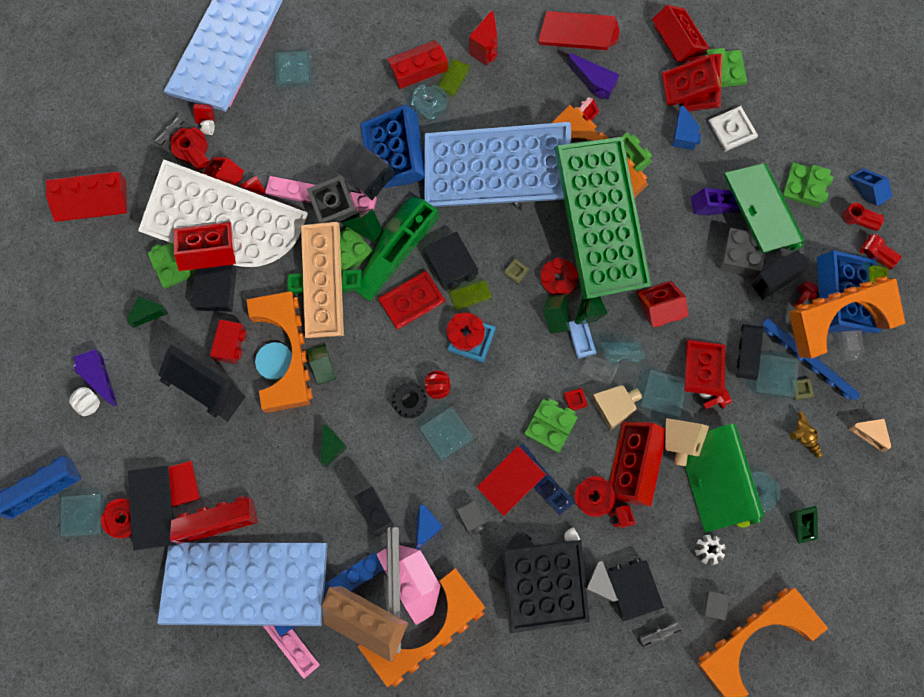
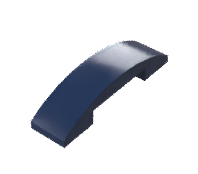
[520,443,575,516]

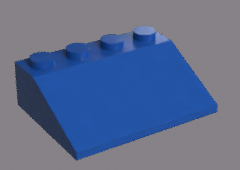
[361,104,425,188]
[817,250,881,333]

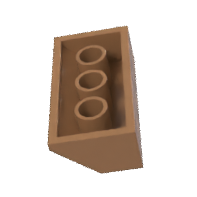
[322,586,408,662]

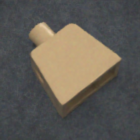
[592,385,642,431]
[665,418,709,466]

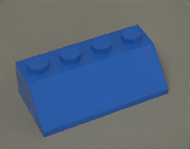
[0,456,82,520]

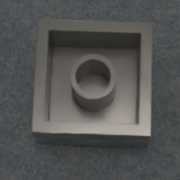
[307,175,358,223]
[719,228,765,278]

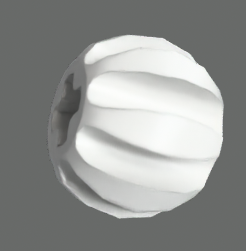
[69,387,100,416]
[695,535,726,565]

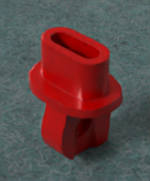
[794,281,819,308]
[703,388,732,409]

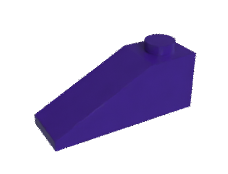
[568,53,619,100]
[690,188,741,215]
[73,349,117,406]

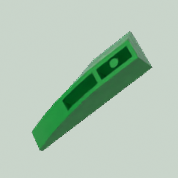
[355,196,439,302]

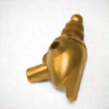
[790,411,822,458]

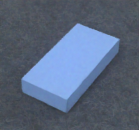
[569,320,596,359]

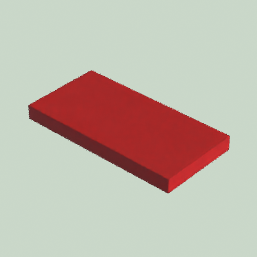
[538,11,616,51]

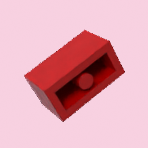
[210,320,247,364]

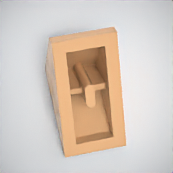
[849,419,891,452]

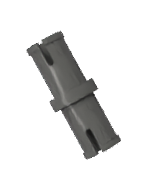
[154,115,187,149]
[639,620,682,649]

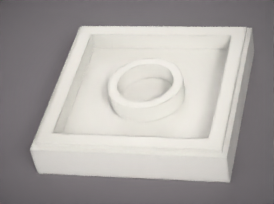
[708,106,758,152]

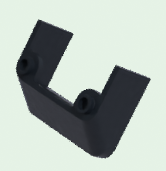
[158,345,245,422]

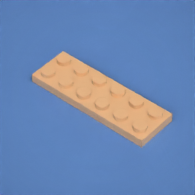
[301,222,344,338]

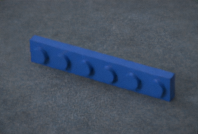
[763,317,861,401]
[274,552,384,637]

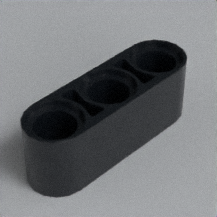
[736,324,763,380]

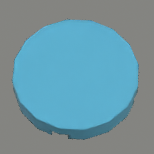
[255,342,292,381]

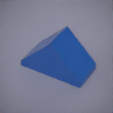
[415,505,443,550]

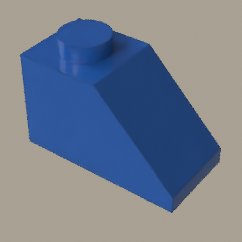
[672,106,702,150]
[849,168,892,206]

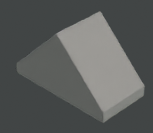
[586,561,618,602]

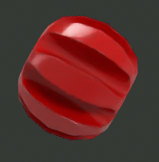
[425,370,451,399]

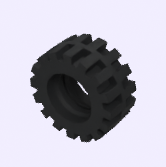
[392,382,427,419]

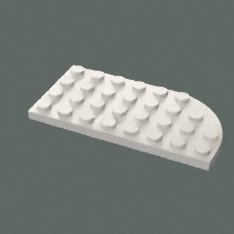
[138,160,308,267]

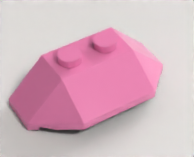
[377,545,441,625]

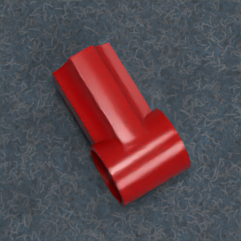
[176,134,210,171]
[842,203,884,232]
[860,234,902,270]

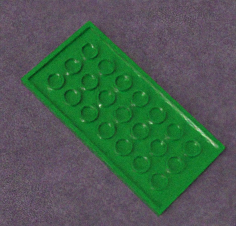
[554,137,651,299]

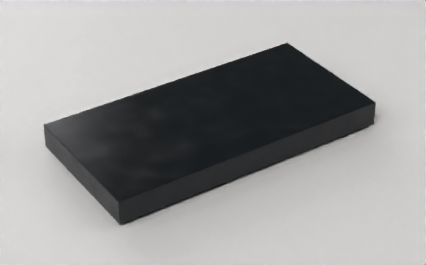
[128,466,175,551]

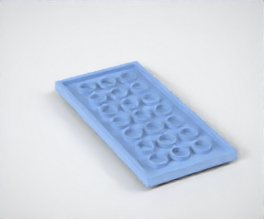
[164,0,283,112]
[425,122,571,207]
[158,543,328,626]

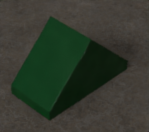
[343,208,383,243]
[542,294,570,334]
[127,296,169,328]
[575,296,608,325]
[307,344,336,385]
[321,425,347,467]
[789,506,818,544]

